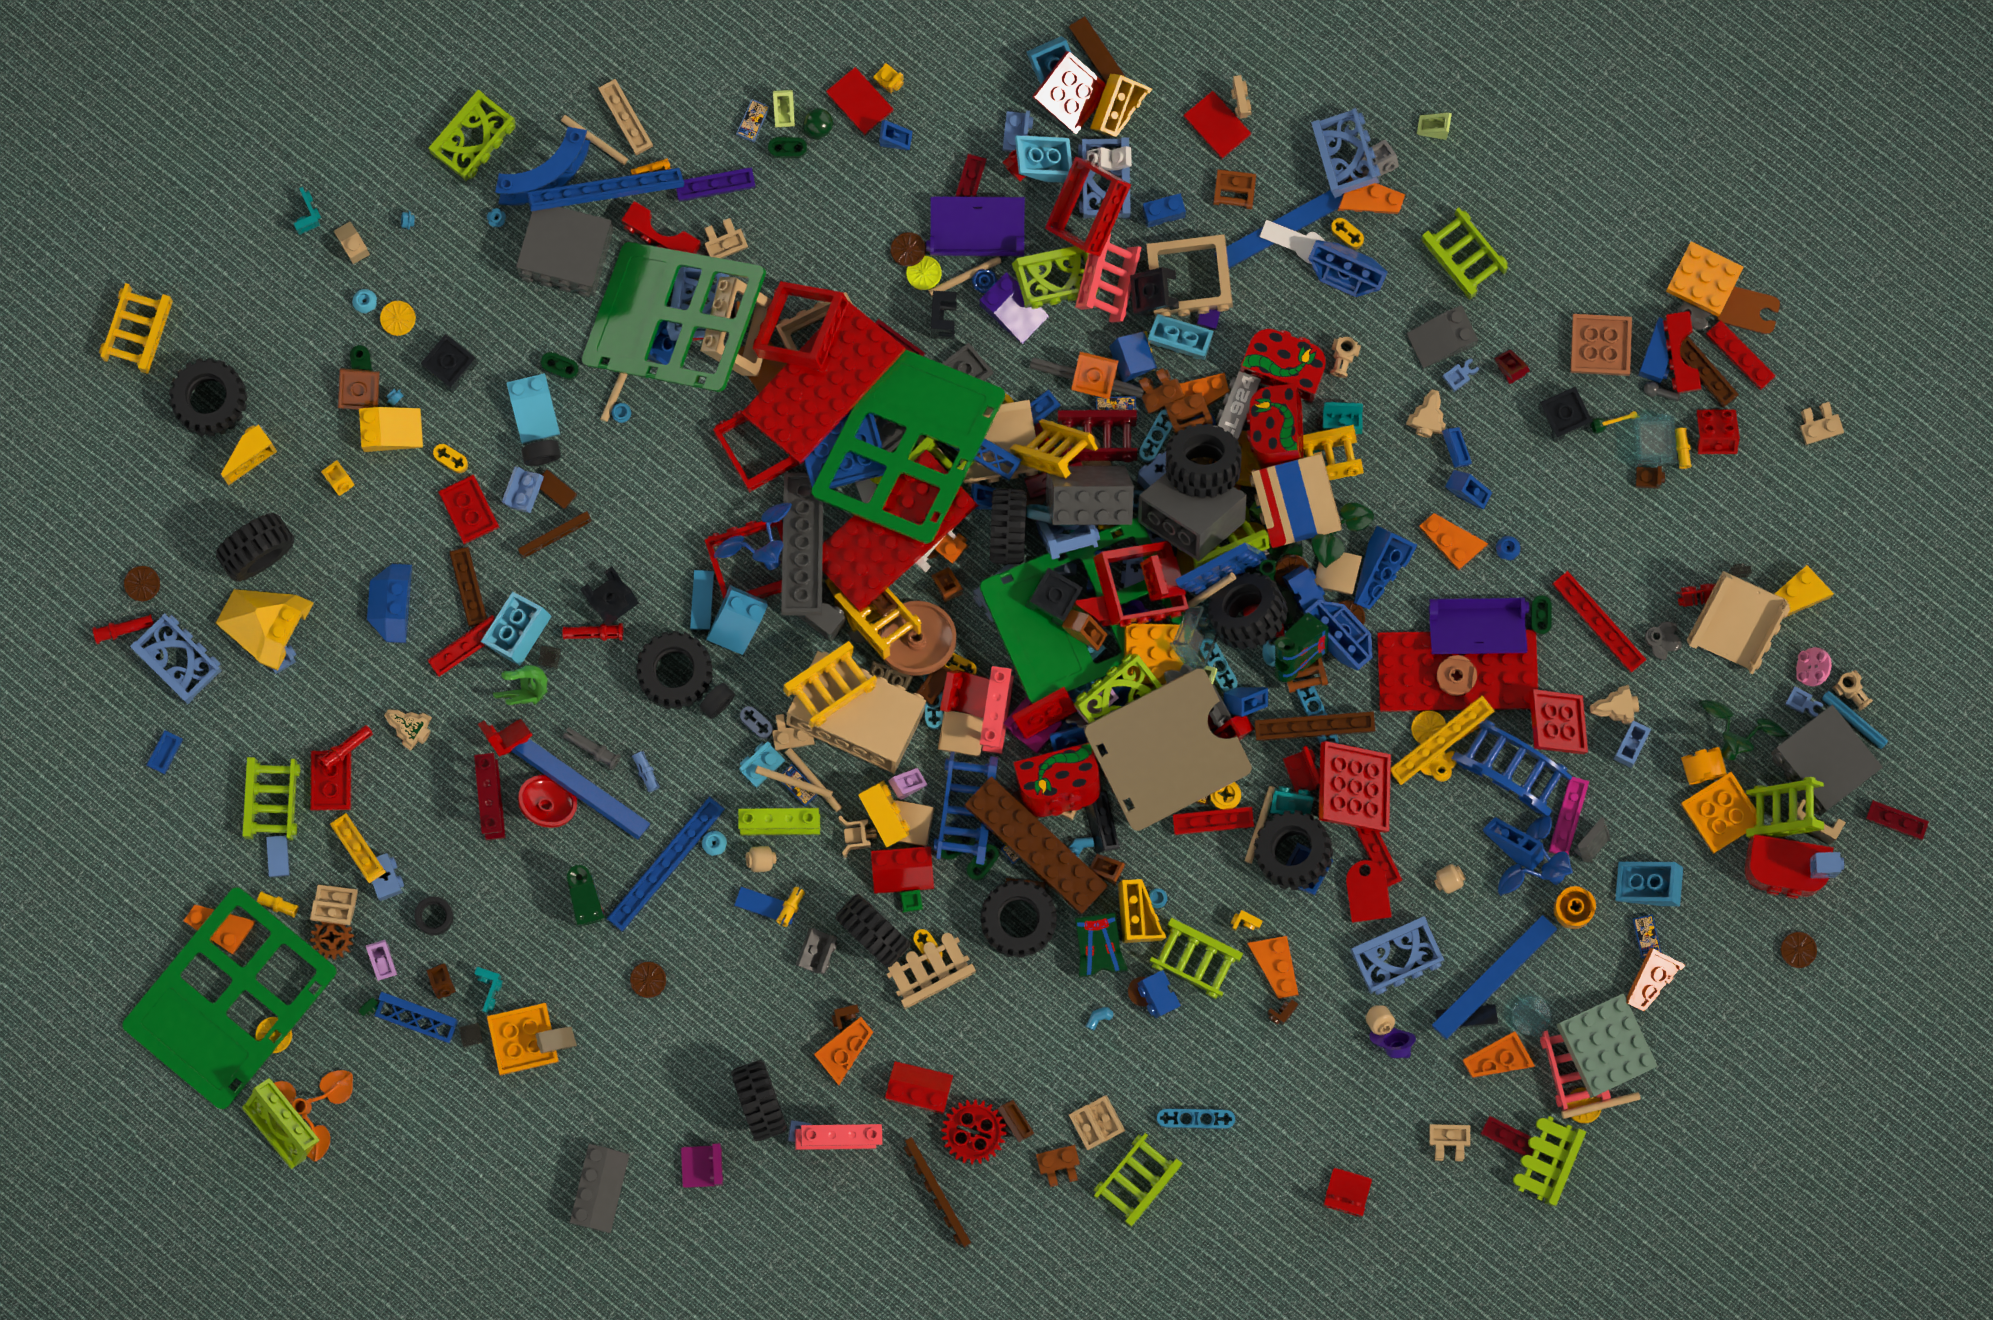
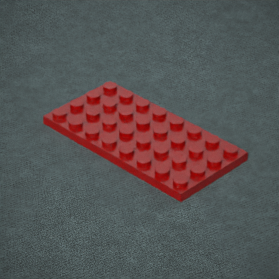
[741,302,906,464]
[822,450,978,612]
[1377,630,1538,712]

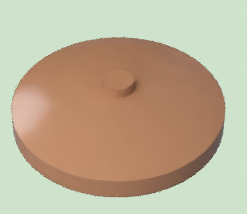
[878,601,956,676]

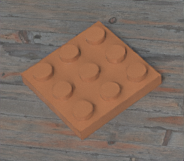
[1570,314,1632,376]

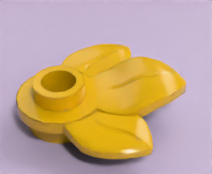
[1421,751,1457,782]

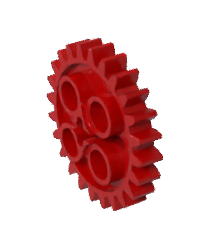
[941,1099,1006,1165]

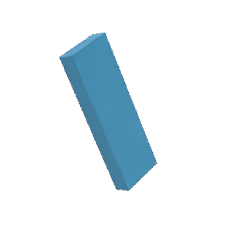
[690,570,714,631]

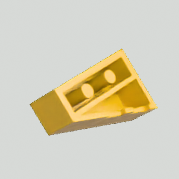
[1090,74,1152,137]

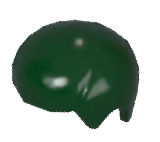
[802,108,834,140]

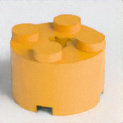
[1681,747,1727,785]
[1554,886,1596,929]

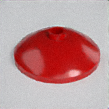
[518,775,577,828]

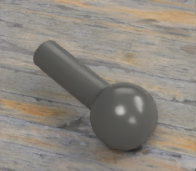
[1644,381,1680,402]

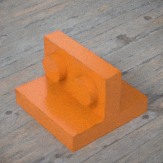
[1071,352,1118,399]

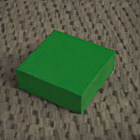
[900,890,923,913]

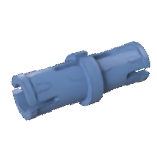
[632,751,660,792]

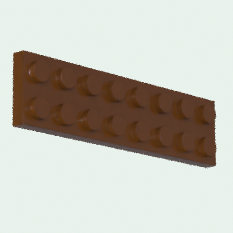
[964,776,1108,915]

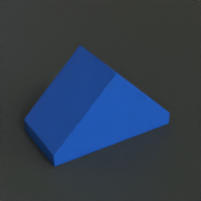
[879,120,913,150]
[971,483,996,510]

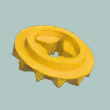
[1210,782,1241,810]

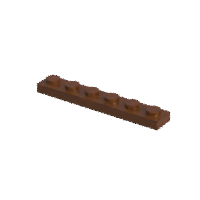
[1254,711,1376,741]
[903,1137,971,1248]

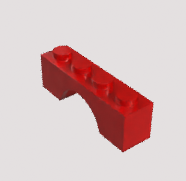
[622,201,701,254]
[1663,311,1702,394]

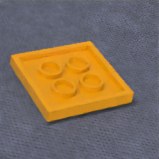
[1666,241,1744,317]
[1124,624,1185,684]
[1681,772,1756,854]
[487,1003,559,1076]

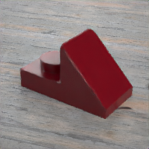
[1494,349,1530,384]

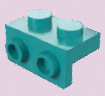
[1322,402,1363,434]
[1270,786,1314,815]

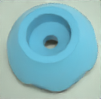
[353,289,377,314]
[702,831,727,856]

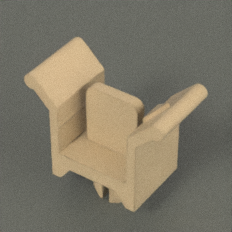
[839,816,877,858]

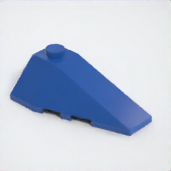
[1354,525,1417,610]

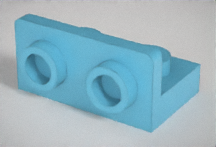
[739,741,785,788]

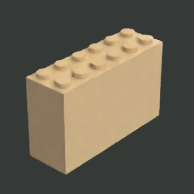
[786,651,926,774]

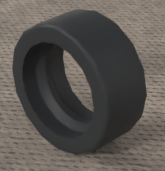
[521,440,561,466]
[414,896,453,936]

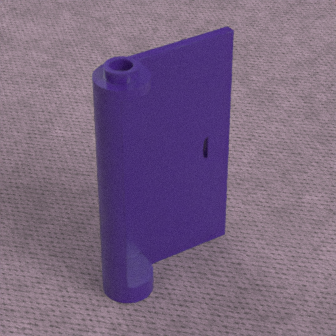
[926,196,1025,257]
[1428,597,1529,654]

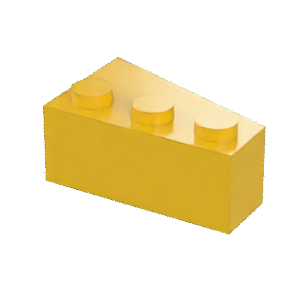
[1775,565,1834,617]
[858,780,910,847]
[1118,879,1166,943]

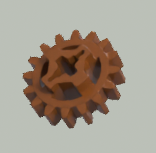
[310,922,355,961]

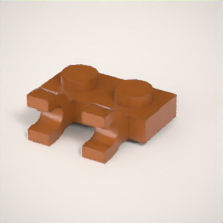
[1139,368,1185,414]
[1036,1145,1080,1187]

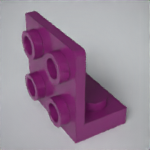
[1004,697,1062,753]
[681,1143,723,1188]

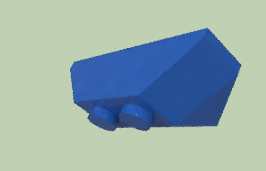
[1308,240,1388,297]
[367,564,412,643]
[1304,600,1373,671]

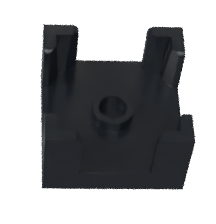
[1130,267,1179,317]
[931,290,957,339]
[420,334,478,393]
[1538,386,1593,442]
[580,566,639,626]
[1025,568,1082,626]

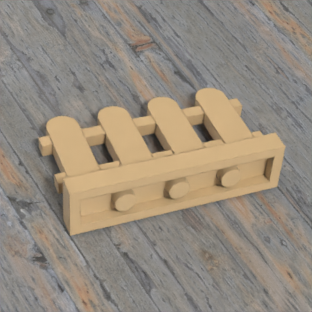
[887,933,976,1009]

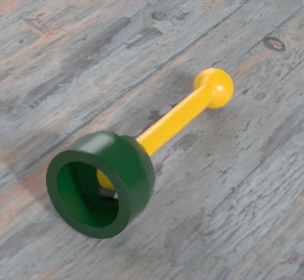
[1591,411,1638,434]

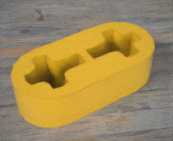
[1331,218,1364,249]
[433,444,468,473]
[945,653,977,675]
[914,929,942,964]

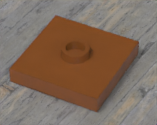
[338,368,380,410]

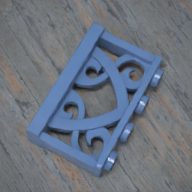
[1311,108,1381,198]
[1078,138,1130,219]
[667,267,729,340]
[1036,520,1100,559]
[130,613,222,704]
[1350,916,1444,995]

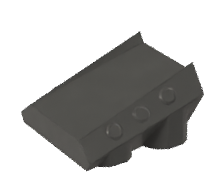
[1573,818,1611,863]

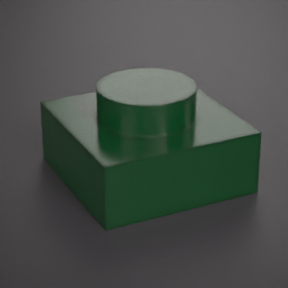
[358,997,378,1017]

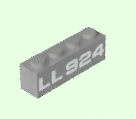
[1213,371,1261,440]

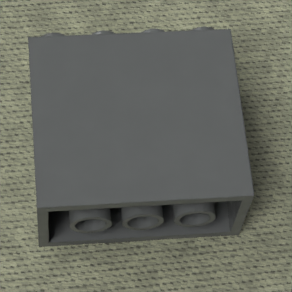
[516,207,614,297]
[1138,460,1246,561]
[1046,466,1134,525]
[1771,704,1883,816]

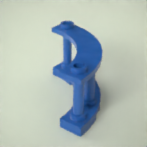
[495,127,590,206]
[1451,719,1572,816]
[933,751,998,865]

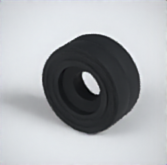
[699,683,735,719]

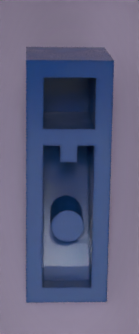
[1638,317,1670,383]
[1483,817,1544,871]

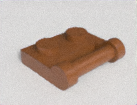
[1213,170,1256,210]
[1164,392,1213,435]
[1286,657,1328,693]

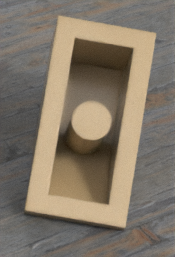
[334,222,370,264]

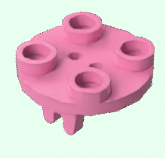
[1796,647,1832,687]

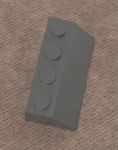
[570,1144,630,1233]

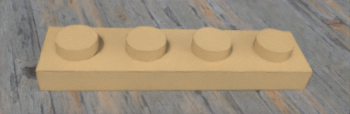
[598,79,653,155]

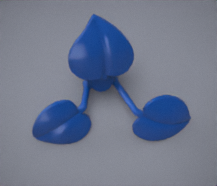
[714,503,792,570]
[1498,815,1573,896]

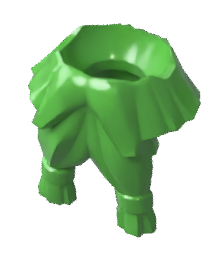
[493,665,548,705]

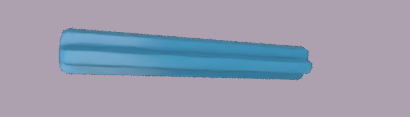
[1822,691,1888,749]

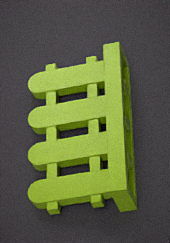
[1513,1116,1586,1206]

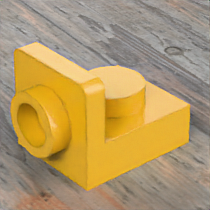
[873,63,904,94]
[321,460,355,496]
[1231,910,1263,931]

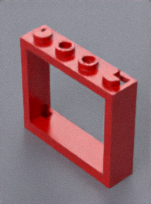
[1045,157,1131,257]
[753,281,849,369]
[713,410,804,493]
[705,520,783,599]
[1093,541,1189,627]

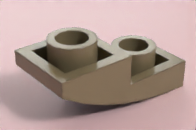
[869,661,913,691]
[535,1027,577,1053]

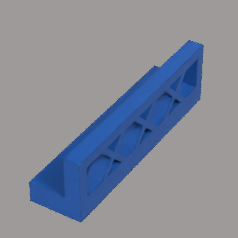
[948,439,1021,481]
[374,992,458,1044]

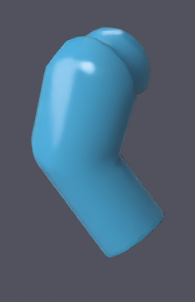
[1068,837,1094,857]
[1085,1007,1114,1031]

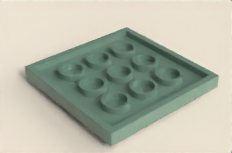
[1556,993,1658,1098]

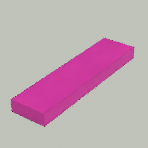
[1548,776,1589,855]

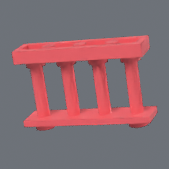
[1075,234,1141,323]
[980,666,1014,755]
[1540,1030,1611,1111]
[795,1124,882,1150]

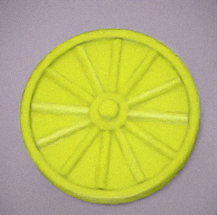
[906,256,942,290]

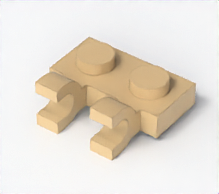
[1231,75,1252,119]
[704,218,748,258]
[1800,402,1844,445]
[772,714,815,751]
[1429,1124,1470,1161]

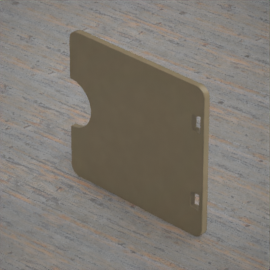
[1084,668,1252,831]

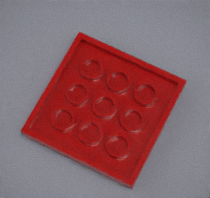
[1319,741,1391,833]

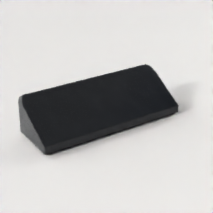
[1085,791,1120,854]
[1435,1005,1498,1028]

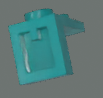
[294,187,321,235]
[474,967,503,1014]

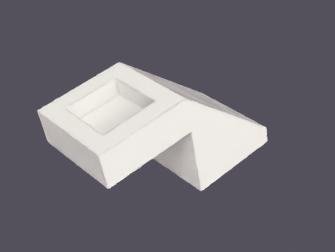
[1086,146,1132,171]

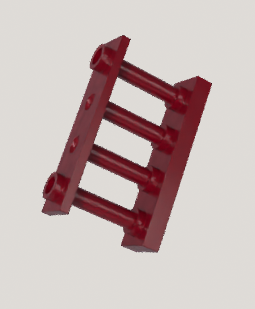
[1058,410,1138,463]
[474,753,506,841]

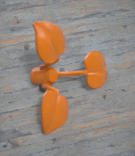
[274,1070,353,1162]

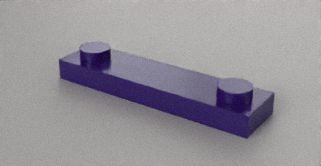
[676,167,756,202]

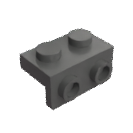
[796,928,837,974]

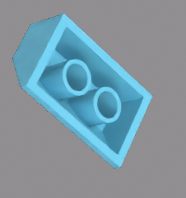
[1148,314,1214,360]
[481,591,552,666]

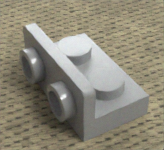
[1351,139,1399,178]

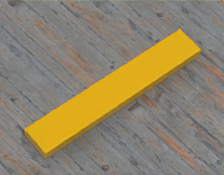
[1391,695,1495,785]

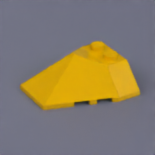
[216,589,314,671]

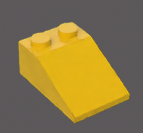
[359,407,423,452]
[221,424,277,486]

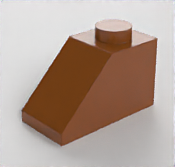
[1062,609,1108,651]

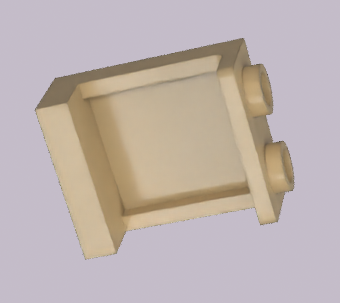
[1788,799,1846,845]

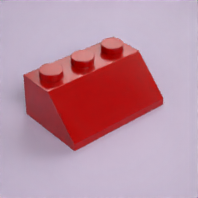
[871,846,934,894]
[885,1061,953,1114]

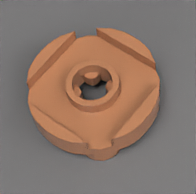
[1437,655,1477,696]

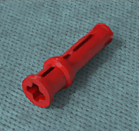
[92,614,154,645]
[563,623,624,641]
[317,725,373,772]

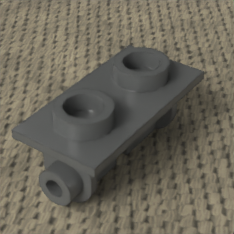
[1209,684,1232,727]

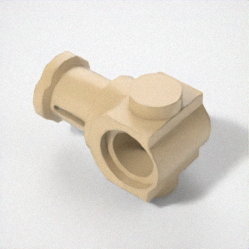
[1330,337,1361,378]
[1833,670,1873,712]

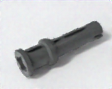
[563,727,621,770]

